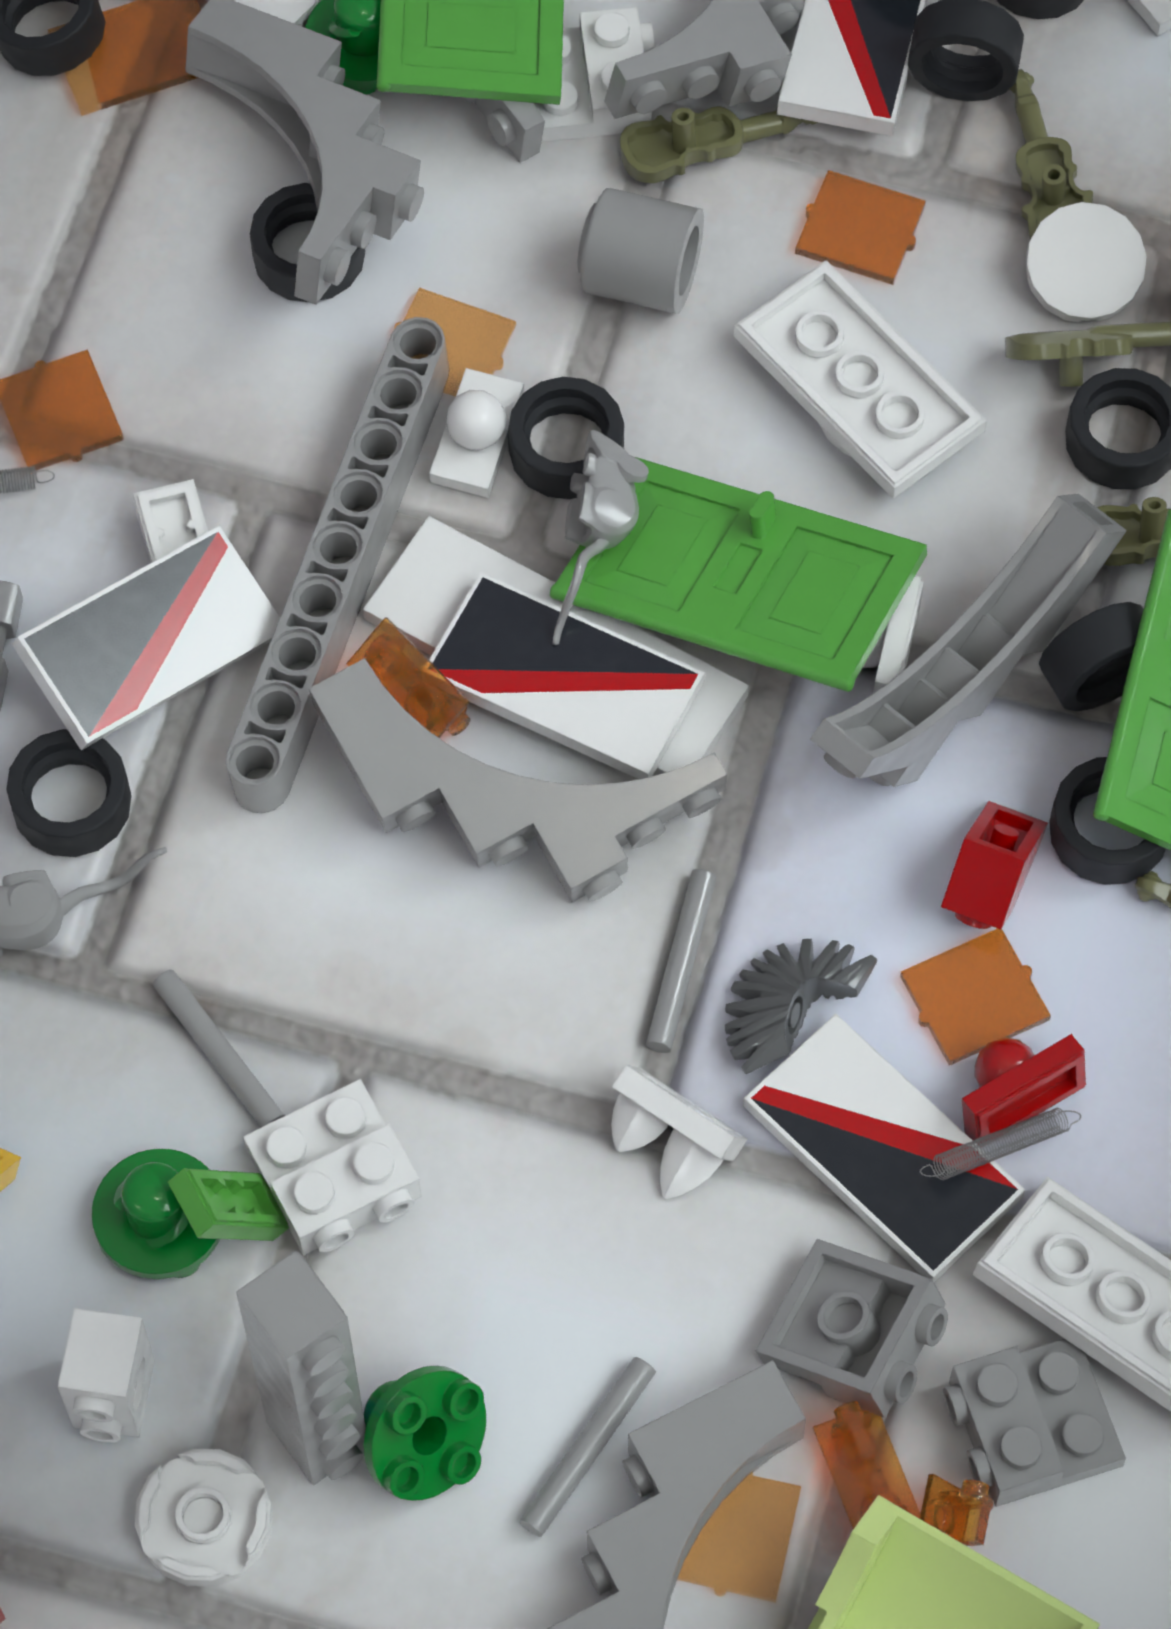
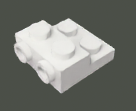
[534,7,654,142]
[243,1079,421,1256]

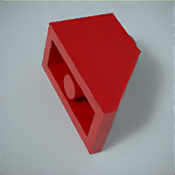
[941,801,1048,930]

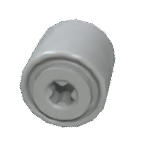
[577,188,704,314]

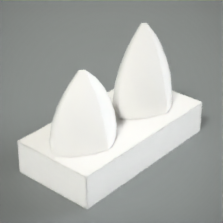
[611,1065,748,1199]

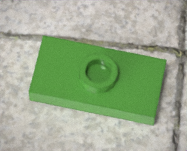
[168,1168,289,1241]

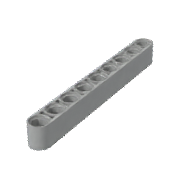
[226,317,450,813]

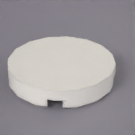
[1025,202,1147,323]
[135,1449,272,1587]

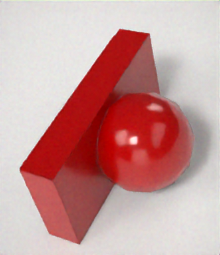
[962,1034,1086,1148]

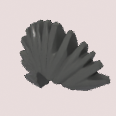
[725,938,877,1074]

